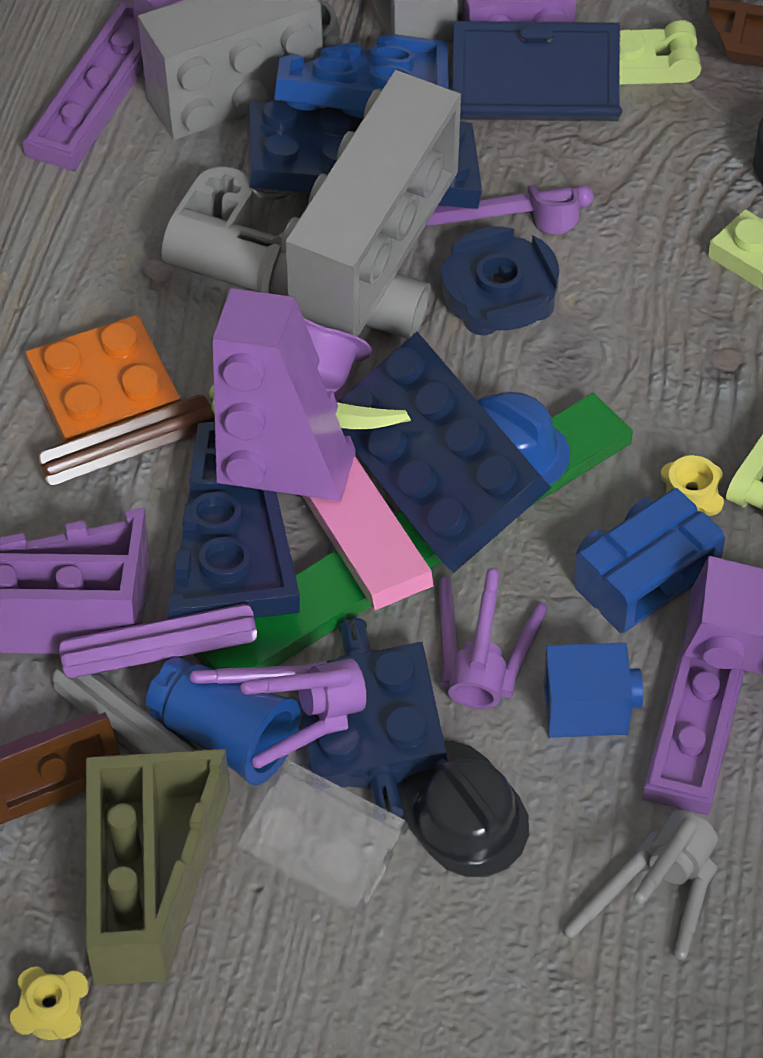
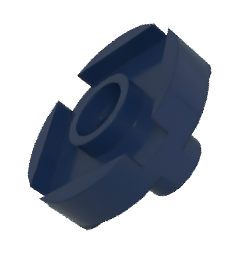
[441,226,559,335]

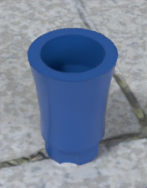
[145,657,301,786]

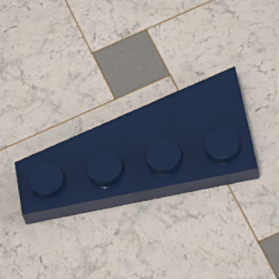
[168,422,300,618]

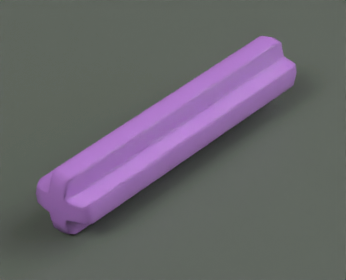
[59,603,257,678]

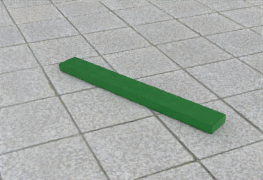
[193,392,633,670]

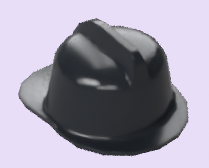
[397,740,529,877]

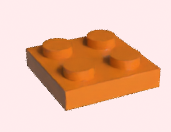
[25,314,181,443]

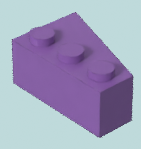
[0,507,150,654]

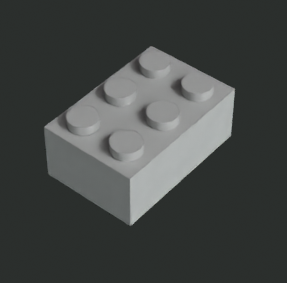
[137,0,322,140]

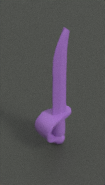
[426,185,594,234]

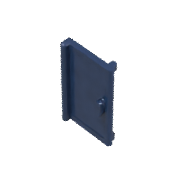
[453,21,623,121]

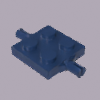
[297,618,448,823]

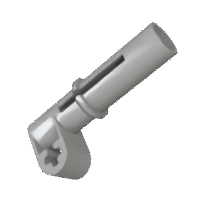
[161,167,431,339]

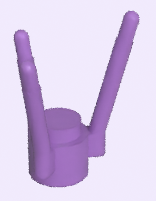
[438,568,547,709]
[189,659,366,768]

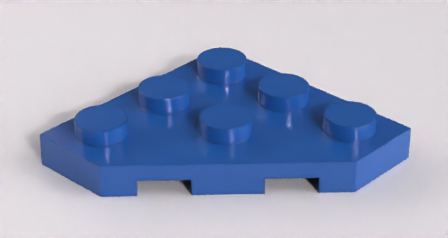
[274,34,449,118]

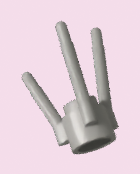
[564,810,718,960]

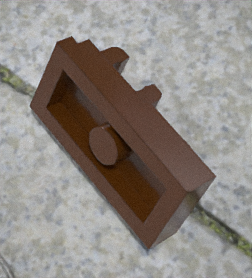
[0,711,121,825]

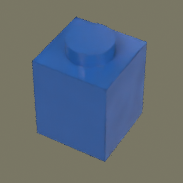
[543,642,643,738]

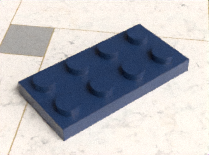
[247,101,482,209]
[338,332,551,573]

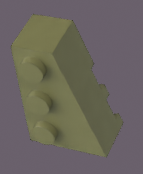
[86,749,230,986]

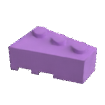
[213,288,356,502]

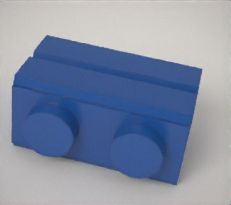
[573,488,725,633]

